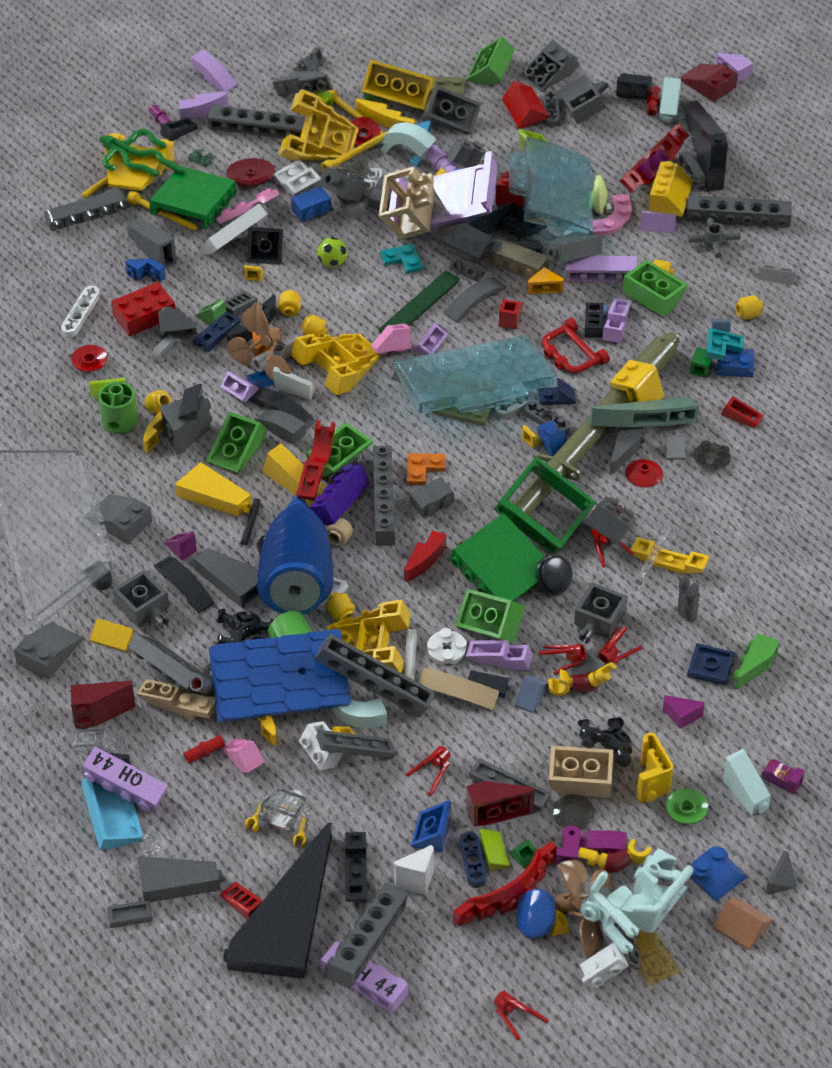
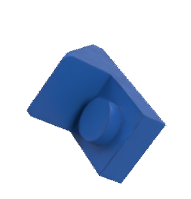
[536,420,567,456]

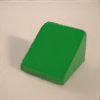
[508,840,536,868]

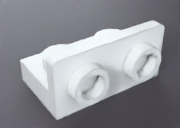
[580,943,628,988]

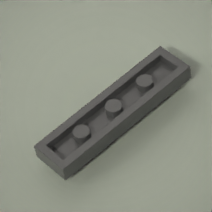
[316,730,396,759]
[469,758,551,812]

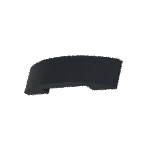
[227,294,277,344]
[249,387,315,429]
[154,556,214,613]
[345,832,367,902]

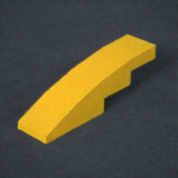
[356,98,415,129]

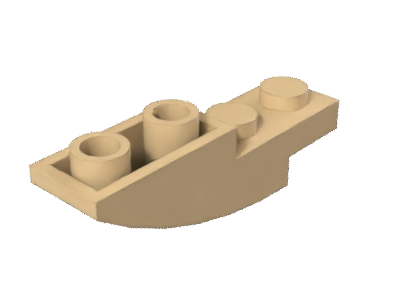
[137,679,216,720]

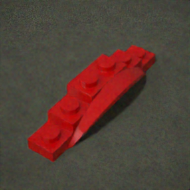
[620,123,690,193]
[453,841,557,926]

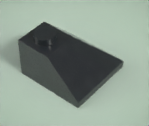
[247,227,283,264]

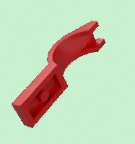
[296,420,336,501]

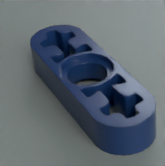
[460,832,486,888]

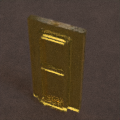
[635,930,681,986]

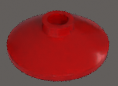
[351,117,381,147]
[71,345,108,372]
[625,459,663,488]

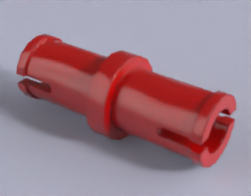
[646,86,661,116]
[183,735,226,764]

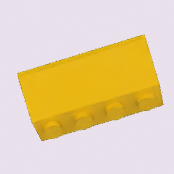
[361,59,436,110]
[649,161,693,217]

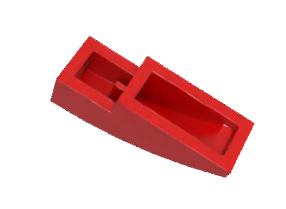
[404,530,447,582]

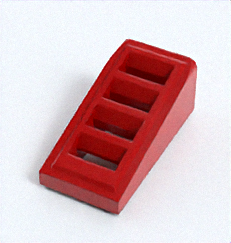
[721,396,764,428]
[220,882,263,920]

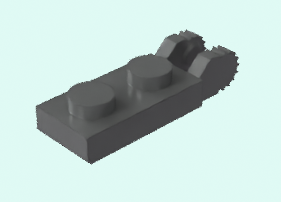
[677,576,700,622]

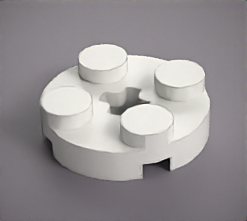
[427,628,467,665]

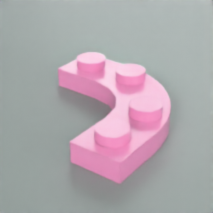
[217,188,280,224]
[582,194,632,235]

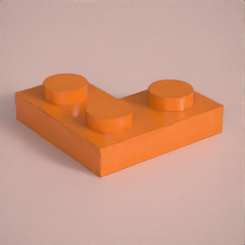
[407,453,445,485]

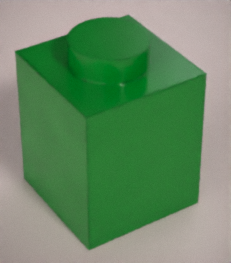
[690,347,713,378]

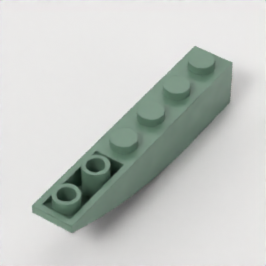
[589,397,699,427]

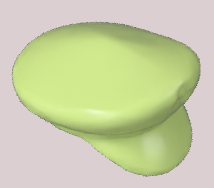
[583,175,608,214]

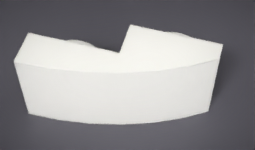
[364,167,383,196]

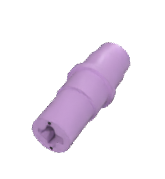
[426,144,456,187]

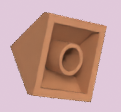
[713,897,773,951]

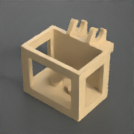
[379,166,435,240]

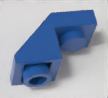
[125,259,166,282]

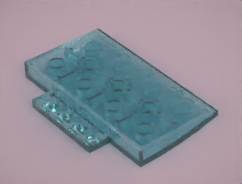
[509,137,593,235]
[392,335,555,414]

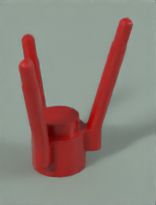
[592,529,633,568]
[598,627,642,664]
[539,644,586,675]
[406,746,451,795]
[494,990,549,1040]

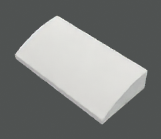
[198,204,267,255]

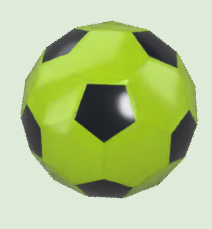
[317,237,348,268]

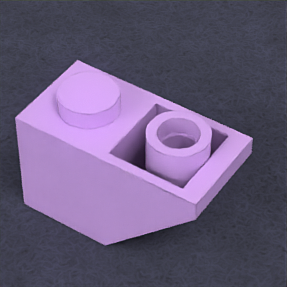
[716,53,753,83]

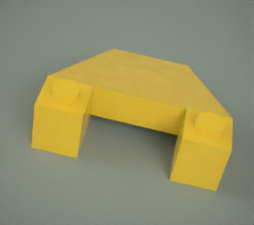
[279,89,358,161]
[105,133,175,191]
[291,334,382,395]
[327,599,411,673]

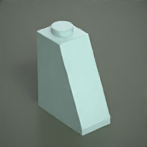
[659,77,681,123]
[723,749,771,816]

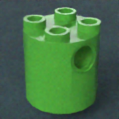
[98,381,139,434]
[268,611,313,638]

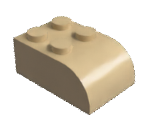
[549,746,613,798]

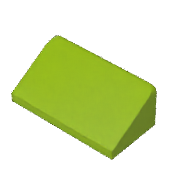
[479,829,510,871]

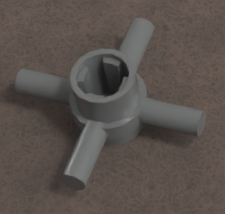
[688,218,741,258]

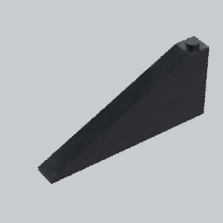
[681,100,728,191]
[223,823,332,979]

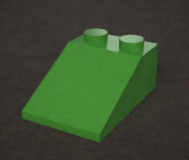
[206,411,268,474]
[455,588,525,644]

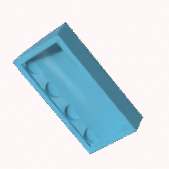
[81,778,144,850]

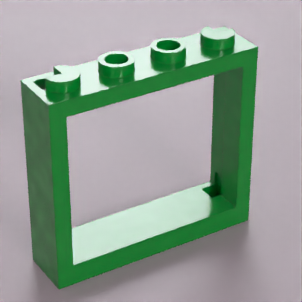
[494,456,597,554]

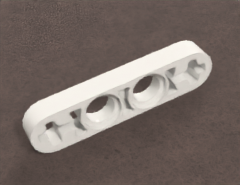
[61,286,100,338]

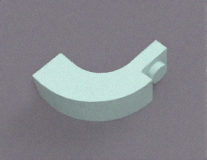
[380,123,436,157]
[330,698,387,728]

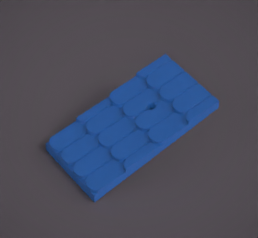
[209,629,351,723]

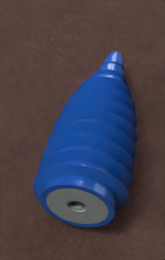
[257,495,334,615]

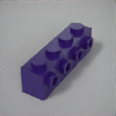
[310,464,370,526]

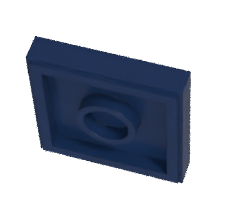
[687,643,735,686]

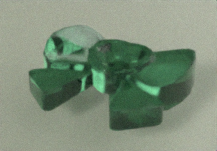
[188,149,214,167]

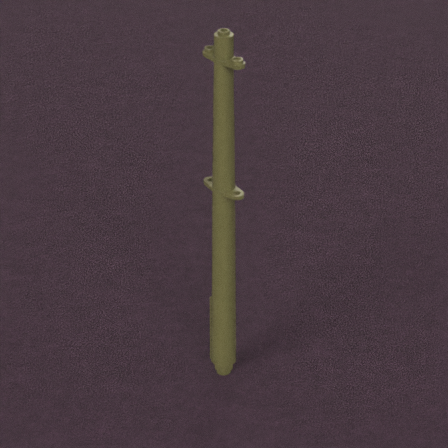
[458,332,680,575]

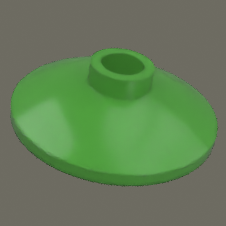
[666,788,708,824]

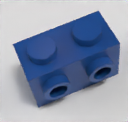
[291,186,332,223]

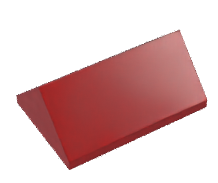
[502,80,549,129]

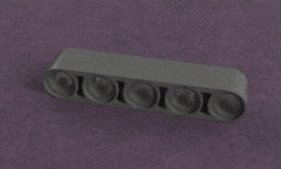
[44,190,129,231]

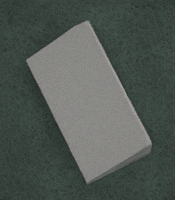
[758,264,796,285]

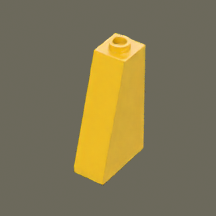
[262,443,326,506]
[175,462,252,517]

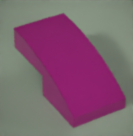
[638,149,672,180]
[581,830,627,854]

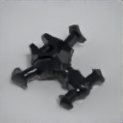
[217,608,274,644]
[578,717,632,767]

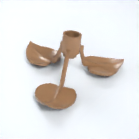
[227,302,291,381]
[555,860,614,959]

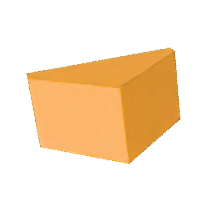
[528,267,564,294]

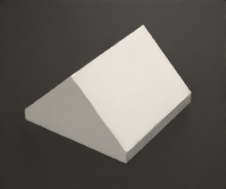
[394,845,434,895]

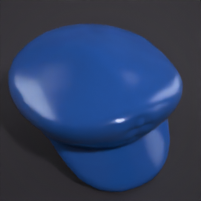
[517,889,556,939]

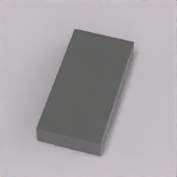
[107,900,153,928]

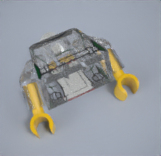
[245,789,311,848]

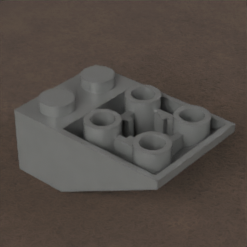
[519,40,580,92]
[556,75,606,124]

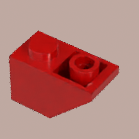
[499,299,524,329]

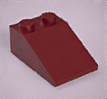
[678,63,738,102]
[71,680,136,729]
[466,781,534,829]

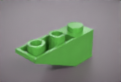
[733,633,780,689]

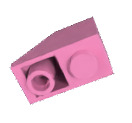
[371,324,411,355]
[222,738,265,773]

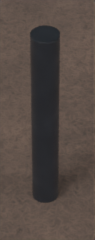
[240,498,261,545]

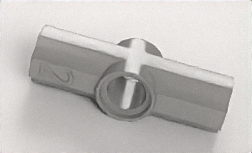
[252,335,300,372]

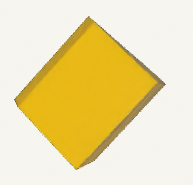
[550,910,570,936]

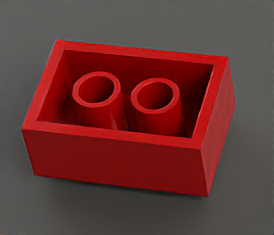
[111,281,175,336]

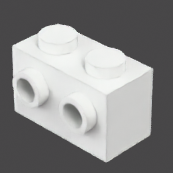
[299,721,343,771]

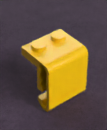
[610,360,665,403]
[637,733,673,803]

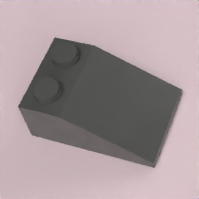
[421,85,481,134]
[84,494,152,545]
[14,622,84,679]

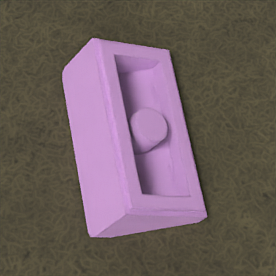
[640,211,676,233]
[413,323,448,357]
[220,371,259,402]

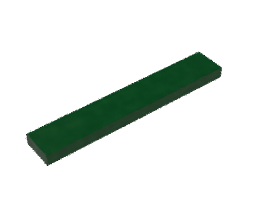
[379,271,459,334]

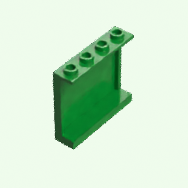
[150,166,237,230]
[449,513,545,601]

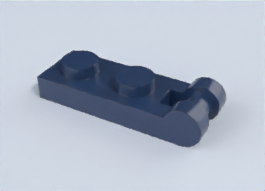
[194,311,241,352]

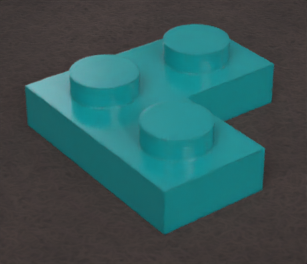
[380,244,423,274]
[706,327,744,361]

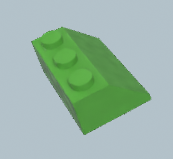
[466,36,515,86]
[622,260,688,317]
[306,422,373,477]

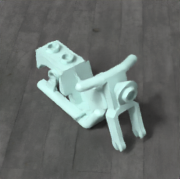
[581,848,693,954]

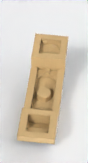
[419,668,499,710]

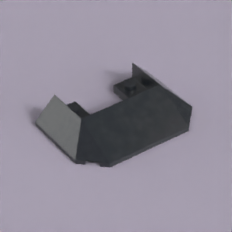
[439,202,548,261]

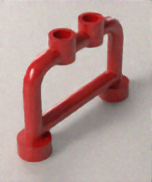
[542,317,610,374]

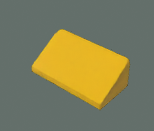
[90,618,134,652]

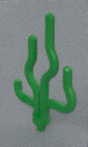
[99,129,186,177]

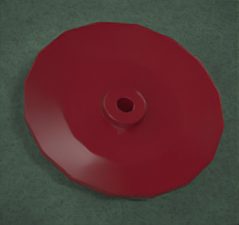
[227,158,275,187]

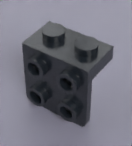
[616,73,653,100]

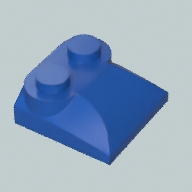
[717,348,754,378]
[690,846,746,902]

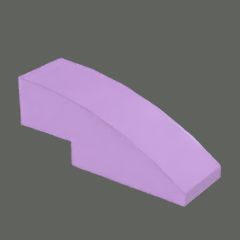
[191,49,238,92]
[179,91,228,119]
[602,298,632,343]
[466,640,533,670]

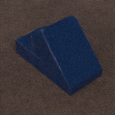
[538,378,576,405]

